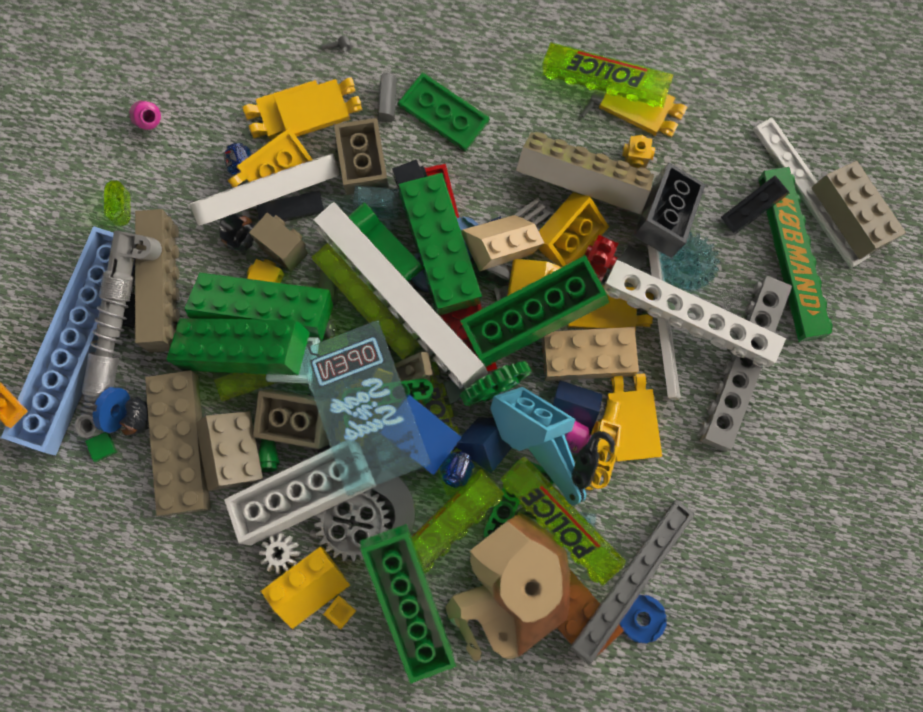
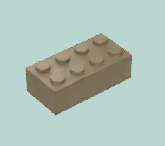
[811,161,906,260]

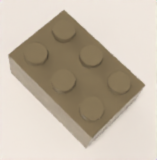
[334,118,389,195]
[253,389,334,449]
[196,411,263,491]

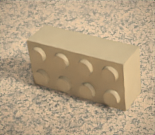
[542,327,639,381]

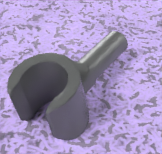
[322,35,352,52]
[580,91,605,118]

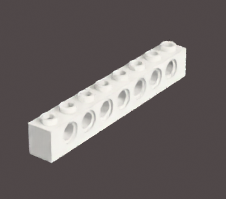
[603,260,786,368]

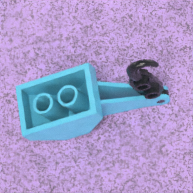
[490,387,615,505]

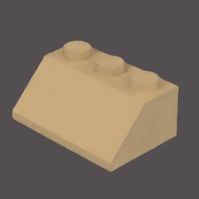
[461,215,544,271]

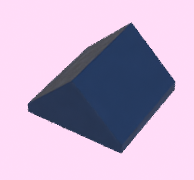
[552,380,603,435]
[456,417,512,474]

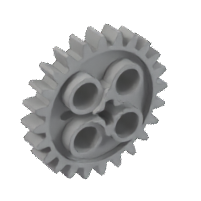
[314,489,391,562]

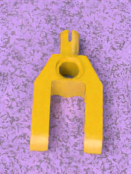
[585,399,622,490]

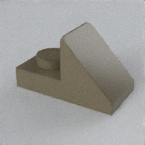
[392,352,433,382]

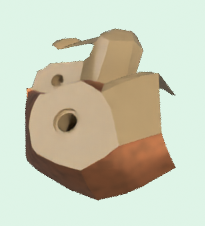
[445,513,570,661]

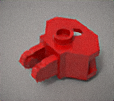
[584,234,619,282]

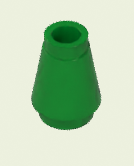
[258,439,279,472]

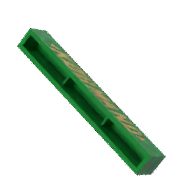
[758,167,833,342]

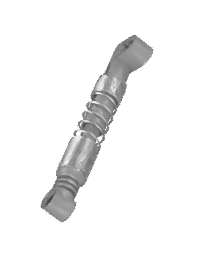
[74,230,162,438]

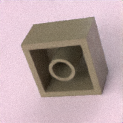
[249,213,308,273]

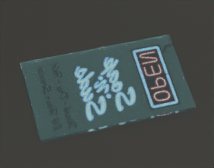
[302,320,431,496]

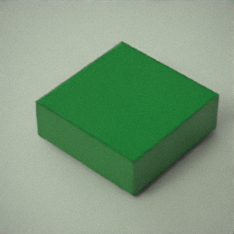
[85,432,118,462]

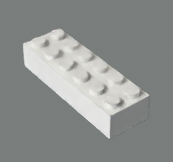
[224,440,376,546]

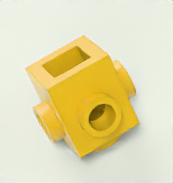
[622,135,655,168]

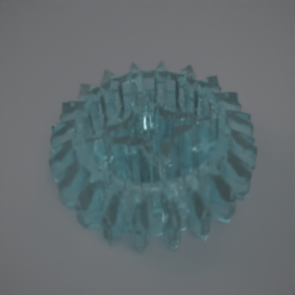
[659,232,720,291]

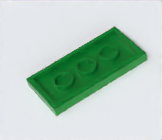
[397,72,490,152]

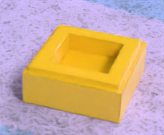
[323,595,357,630]

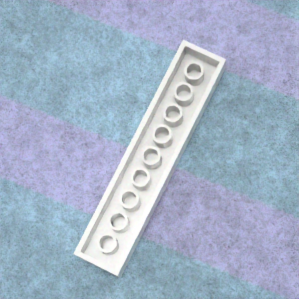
[313,202,488,389]

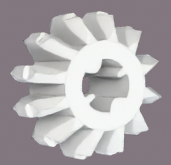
[259,533,300,574]

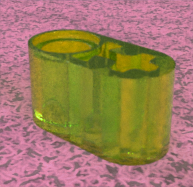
[104,180,131,227]

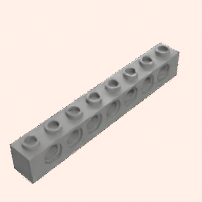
[699,276,792,452]

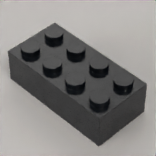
[633,162,706,258]

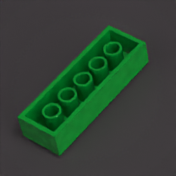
[399,173,482,316]
[461,255,609,367]
[184,272,333,343]
[166,318,310,376]
[360,524,456,684]

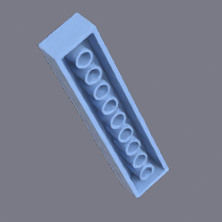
[1,226,135,456]

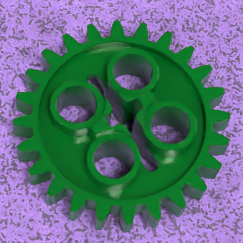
[460,361,532,406]

